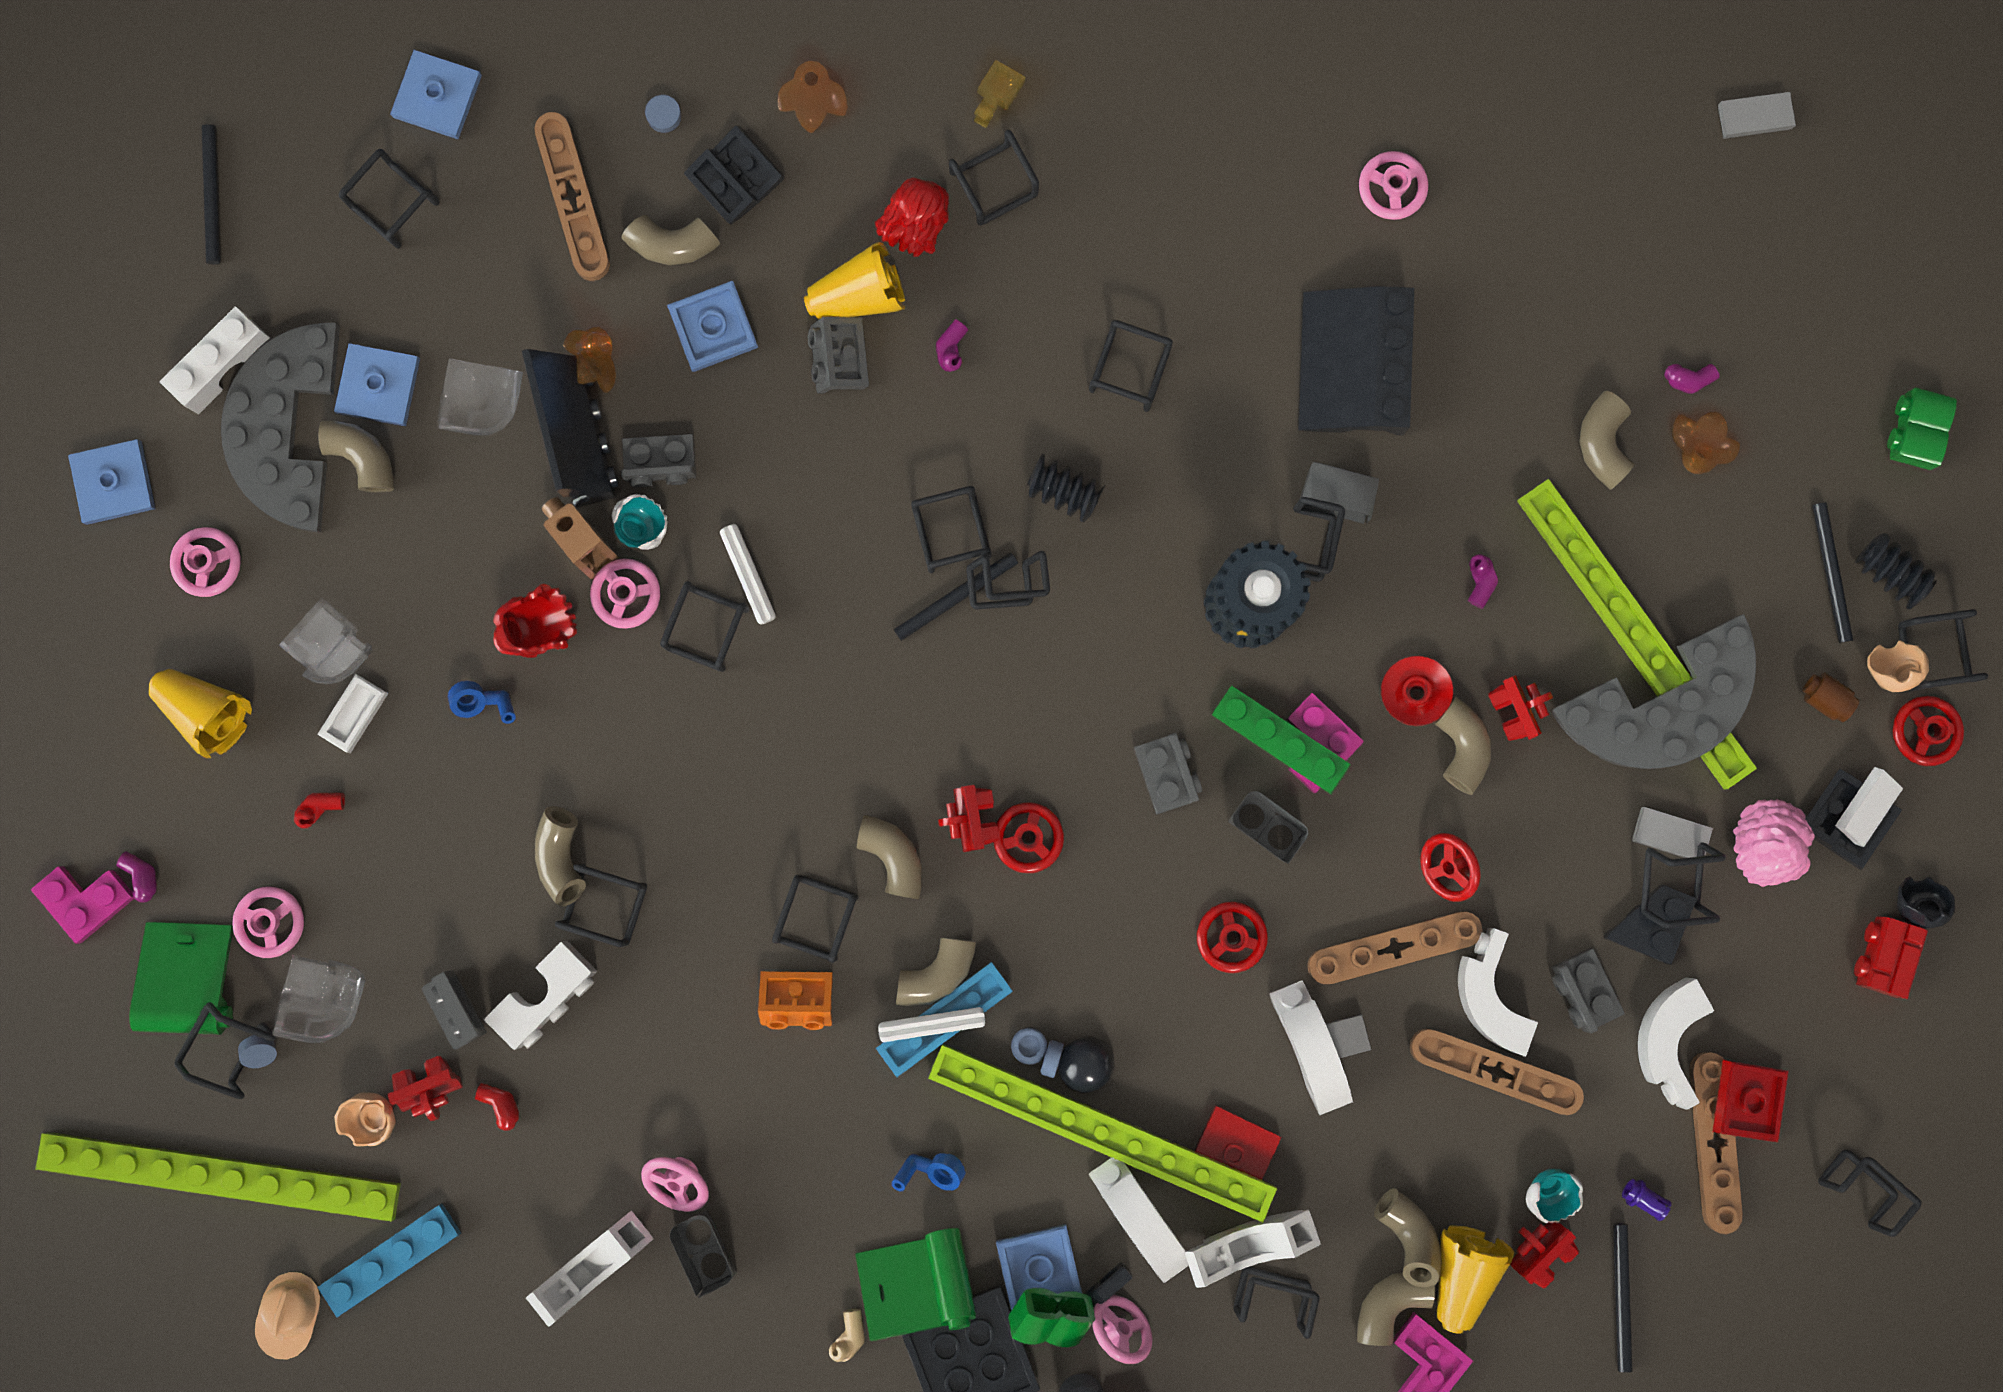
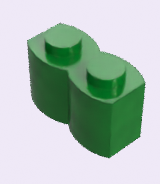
[1887,387,1957,470]
[1008,1288,1095,1347]

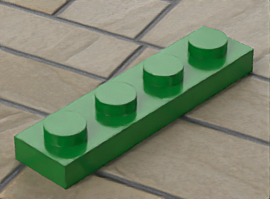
[1212,686,1351,795]

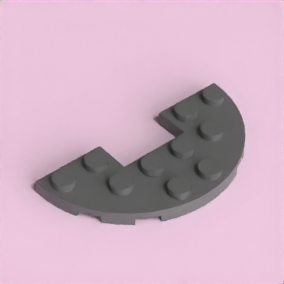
[221,323,340,533]
[1550,614,1756,769]

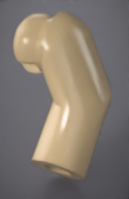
[829,1308,865,1362]

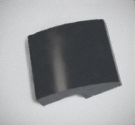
[684,125,786,225]
[1805,769,1902,871]

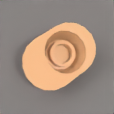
[255,1272,321,1360]

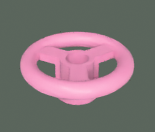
[1359,151,1428,220]
[170,527,241,597]
[590,559,660,629]
[232,887,304,958]
[641,1157,709,1212]
[1092,1295,1152,1364]

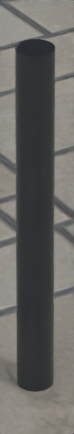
[201,124,220,265]
[1812,502,1854,643]
[893,552,1018,641]
[1613,1223,1633,1373]

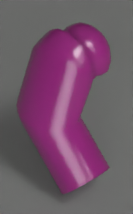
[935,319,968,372]
[1665,364,1720,394]
[1468,554,1498,609]
[116,851,157,903]

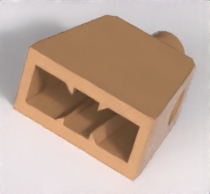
[542,497,620,581]

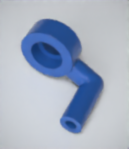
[448,681,516,724]
[891,1153,966,1191]

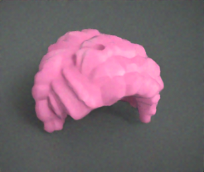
[1733,799,1815,887]

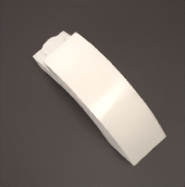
[1458,928,1538,1057]
[1638,977,1714,1110]
[1270,980,1353,1115]
[1089,1157,1189,1283]
[1184,1209,1321,1287]
[526,1210,654,1327]

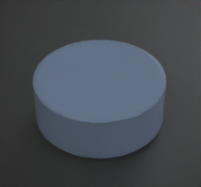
[645,95,681,133]
[1011,1027,1047,1064]
[238,1035,277,1068]
[1040,1040,1064,1078]

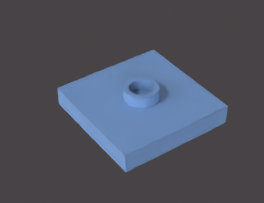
[390,50,482,140]
[667,280,758,372]
[334,344,420,426]
[68,439,155,525]
[996,1224,1082,1311]

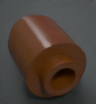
[1802,672,1860,723]

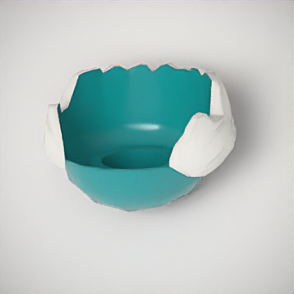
[612,494,668,550]
[1526,1169,1583,1223]

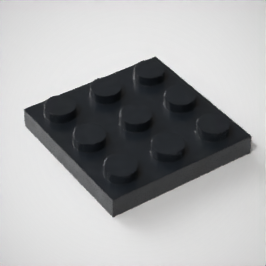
[902,1285,1040,1392]

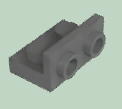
[808,317,869,394]
[621,434,697,487]
[1134,733,1202,815]
[1552,948,1625,1033]
[422,970,487,1050]

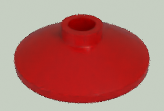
[1381,656,1453,726]

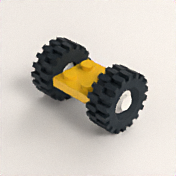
[1204,541,1311,649]

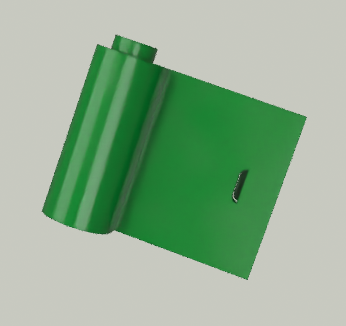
[129,922,233,1035]
[855,1228,976,1341]

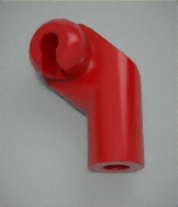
[294,793,345,829]
[475,1083,519,1131]

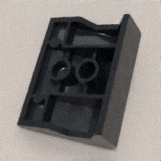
[1298,286,1415,436]
[522,349,619,508]

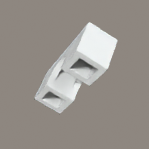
[159,306,271,414]
[484,941,597,1050]

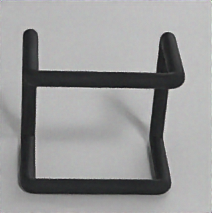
[949,130,1039,225]
[339,149,440,248]
[1089,320,1173,412]
[911,486,991,573]
[1293,497,1345,582]
[966,550,1050,610]
[660,581,750,672]
[1898,609,1989,691]
[1641,842,1726,928]
[555,864,647,947]
[772,875,859,963]
[174,1002,276,1099]
[1818,1150,1921,1237]
[1233,1267,1320,1339]

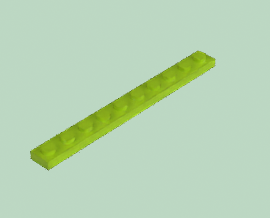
[1517,479,1757,789]
[928,1044,1277,1222]
[35,1132,401,1222]

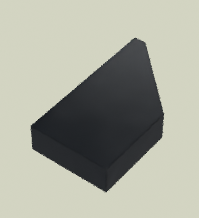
[1084,1262,1133,1308]

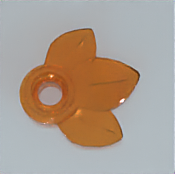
[778,61,847,133]
[563,327,616,393]
[1672,411,1740,474]

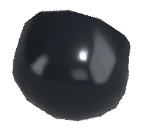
[1897,876,1955,929]
[1058,1036,1115,1093]

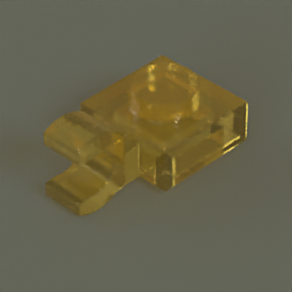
[974,60,1026,128]

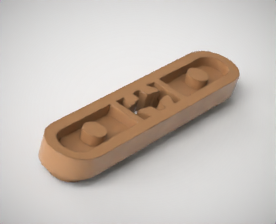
[534,112,610,281]
[1307,912,1482,984]
[1409,1028,1584,1115]
[1689,1052,1743,1234]

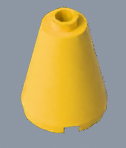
[804,242,905,320]
[149,669,252,759]
[1437,1225,1514,1334]

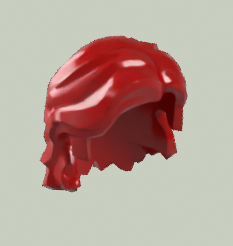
[875,177,949,257]
[493,584,577,658]

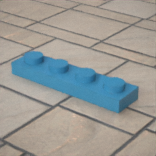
[876,962,1013,1077]
[317,1203,461,1317]

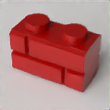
[1854,916,1928,999]

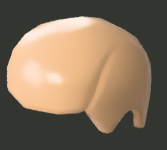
[1867,641,1929,692]
[335,1092,396,1146]

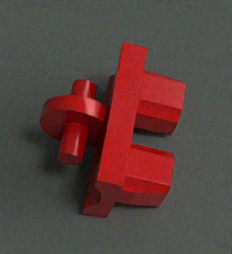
[1488,675,1553,741]
[938,785,999,852]
[388,1056,463,1121]
[1510,1222,1579,1288]

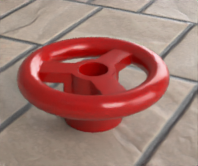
[1893,696,1964,766]
[993,802,1064,873]
[1420,833,1481,902]
[1197,902,1268,973]

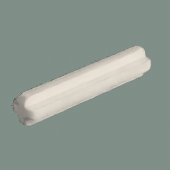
[720,524,776,625]
[878,1007,985,1042]

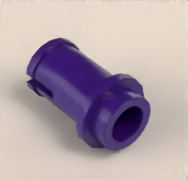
[1622,1179,1672,1221]

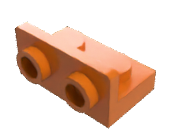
[758,971,833,1030]

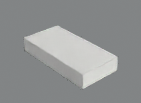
[317,674,388,753]
[1835,767,1903,847]

